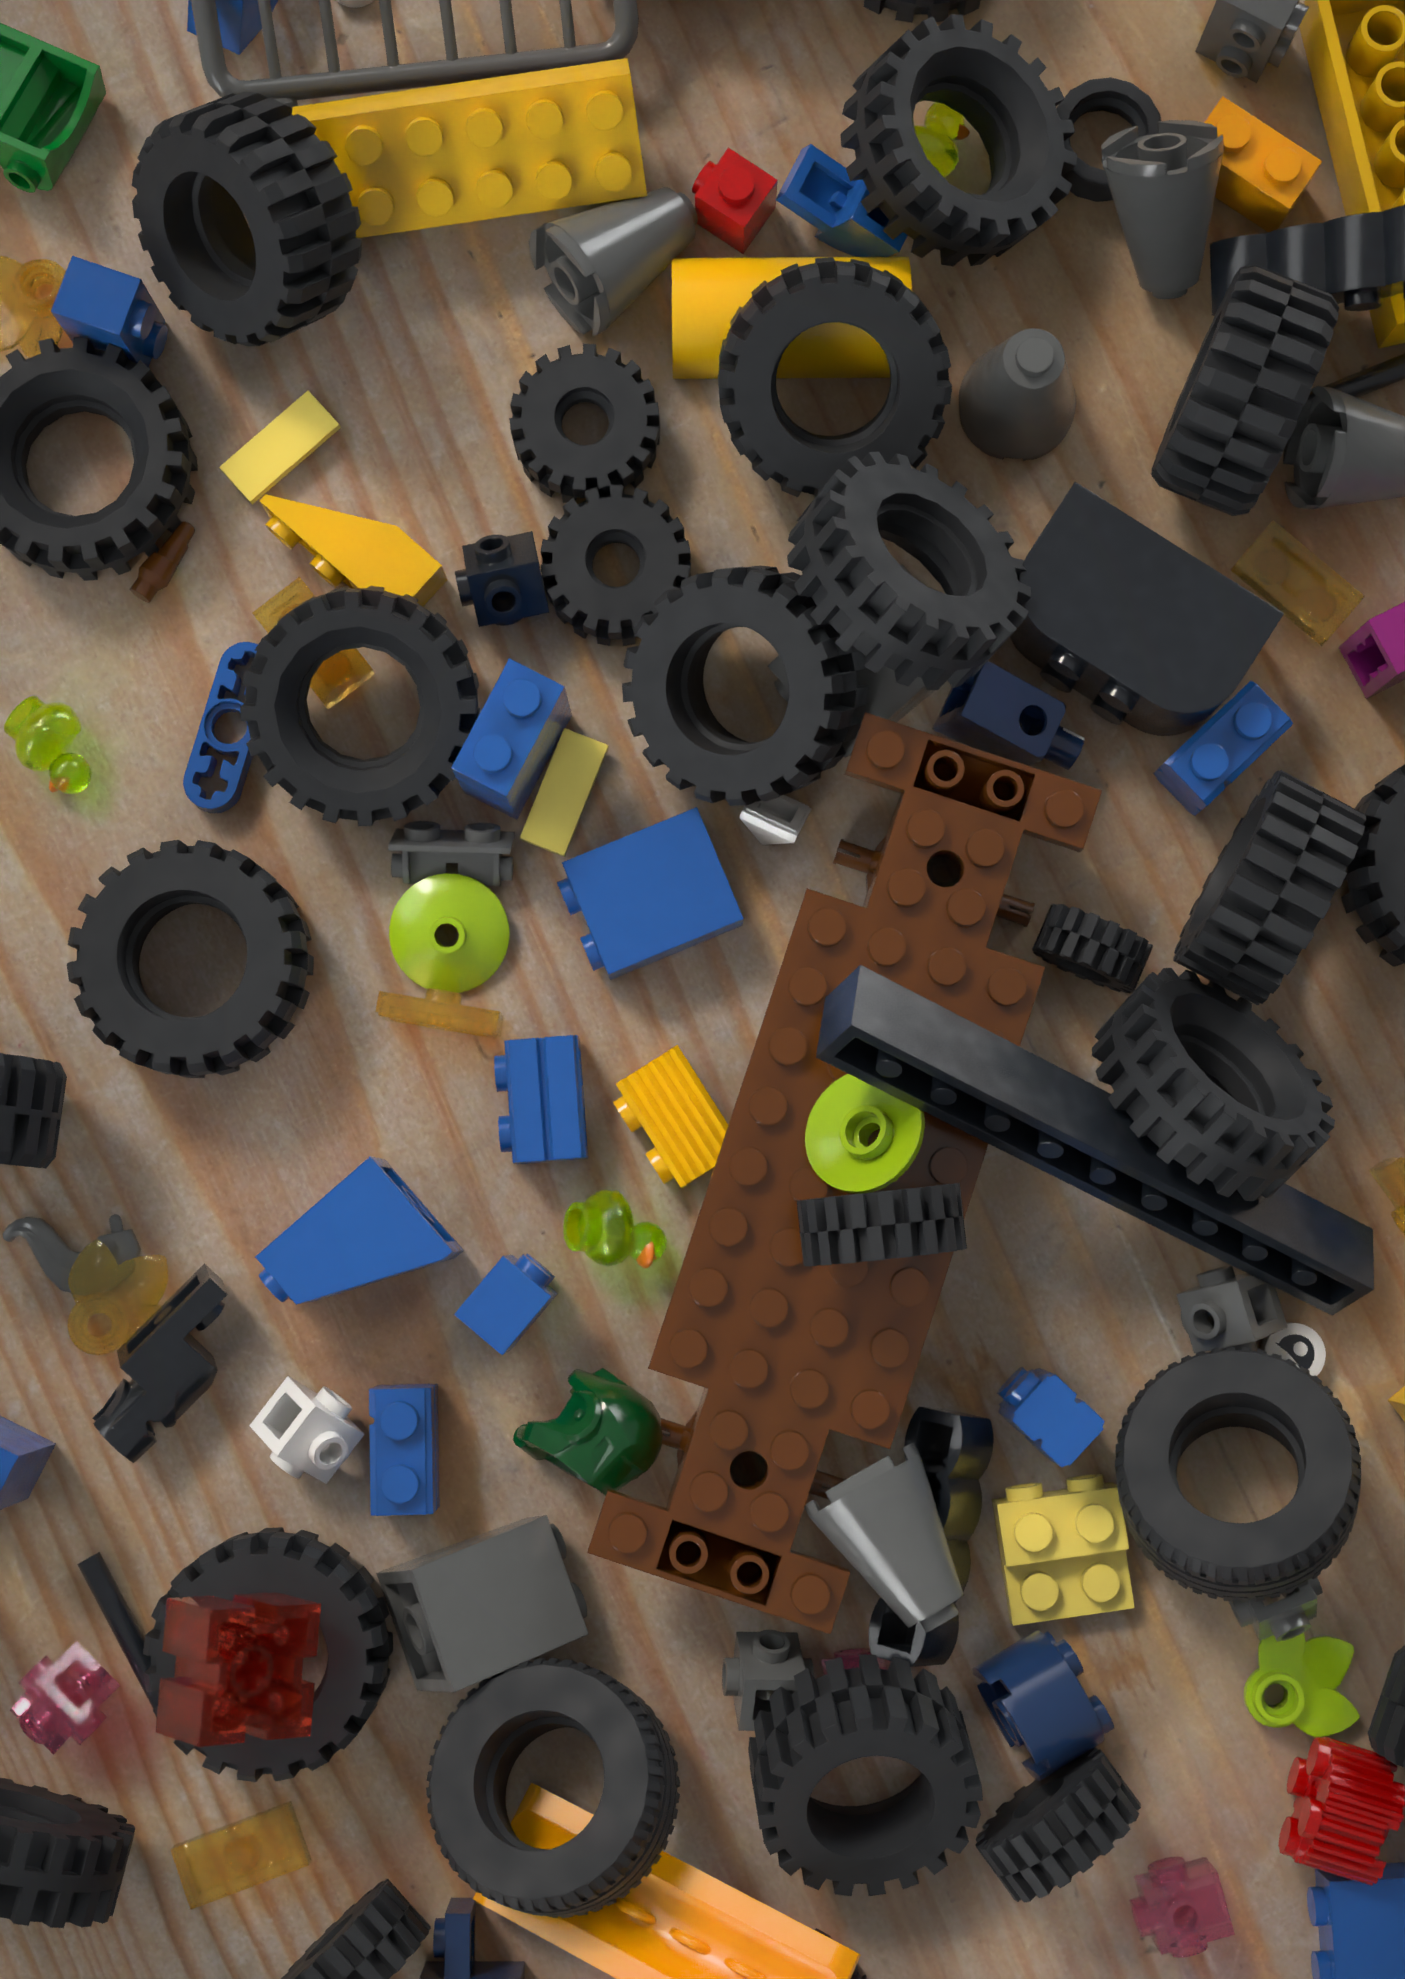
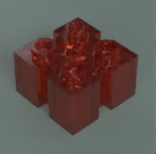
[156,1592,321,1747]

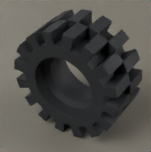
[1032,904,1153,993]

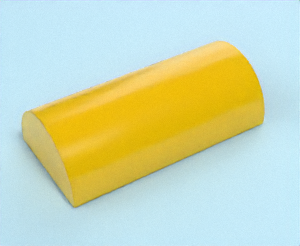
[672,257,912,379]

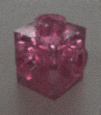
[10,1641,121,1755]
[1129,1857,1235,1958]

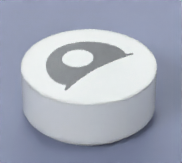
[1260,1322,1326,1376]

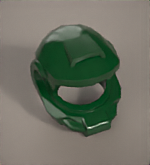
[513,1368,662,1496]

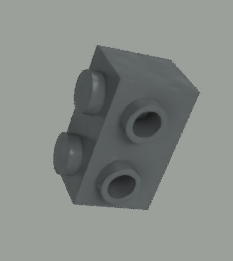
[1195,0,1309,83]

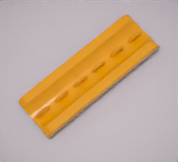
[473,1783,861,1979]

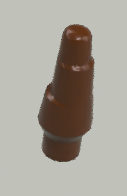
[130,521,195,603]

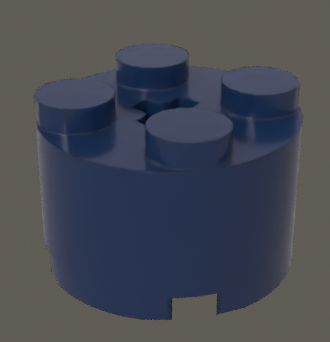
[972,1630,1114,1781]

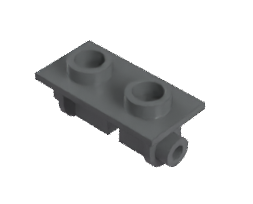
[388,821,515,886]

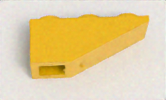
[260,494,448,607]

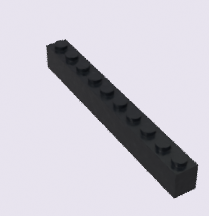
[816,965,1374,1315]

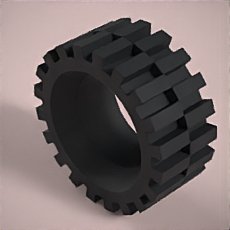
[1173,770,1366,1005]
[748,1655,983,1896]

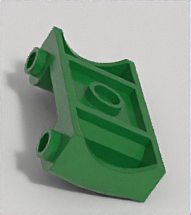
[0,23,106,193]

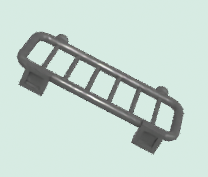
[191,0,639,107]

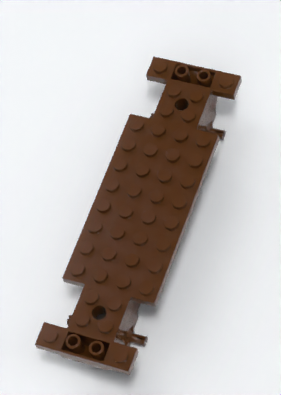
[587,712,1102,1634]

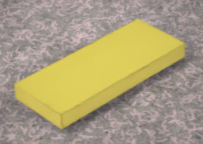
[219,390,341,505]
[520,728,609,857]

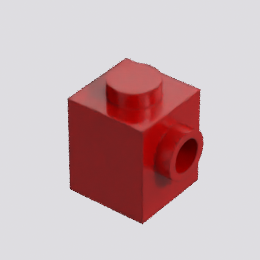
[692,147,778,254]

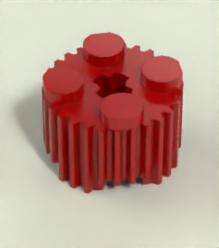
[1278,1737,1405,1886]

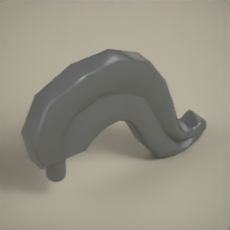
[2,1214,141,1296]

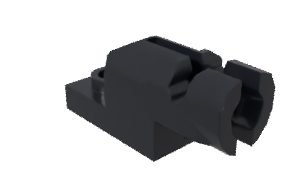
[92,1263,228,1463]

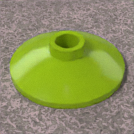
[389,873,510,993]
[805,1074,925,1194]

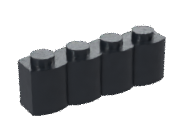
[1210,205,1405,316]
[869,1406,994,1667]

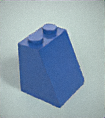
[255,1156,464,1305]

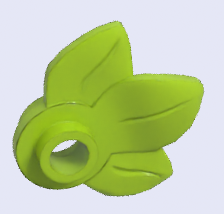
[1244,1633,1360,1737]

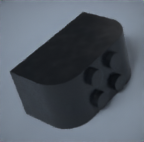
[1010,482,1284,736]

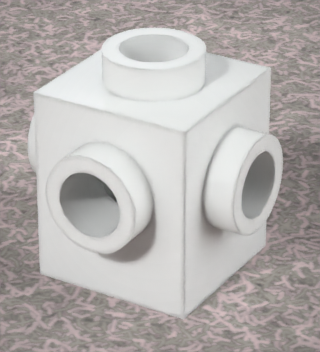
[249,1376,364,1484]

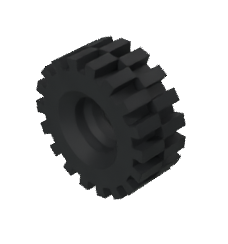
[509,343,660,503]
[540,485,691,646]
[797,1183,967,1266]
[975,1748,1141,1902]
[281,1879,431,1979]

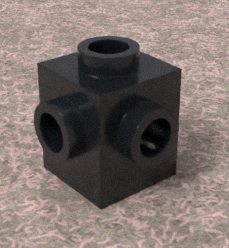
[455,531,550,627]

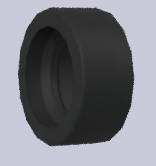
[1056,77,1161,202]

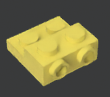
[991,1474,1135,1626]

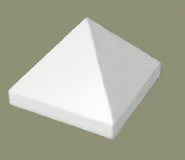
[739,795,811,845]

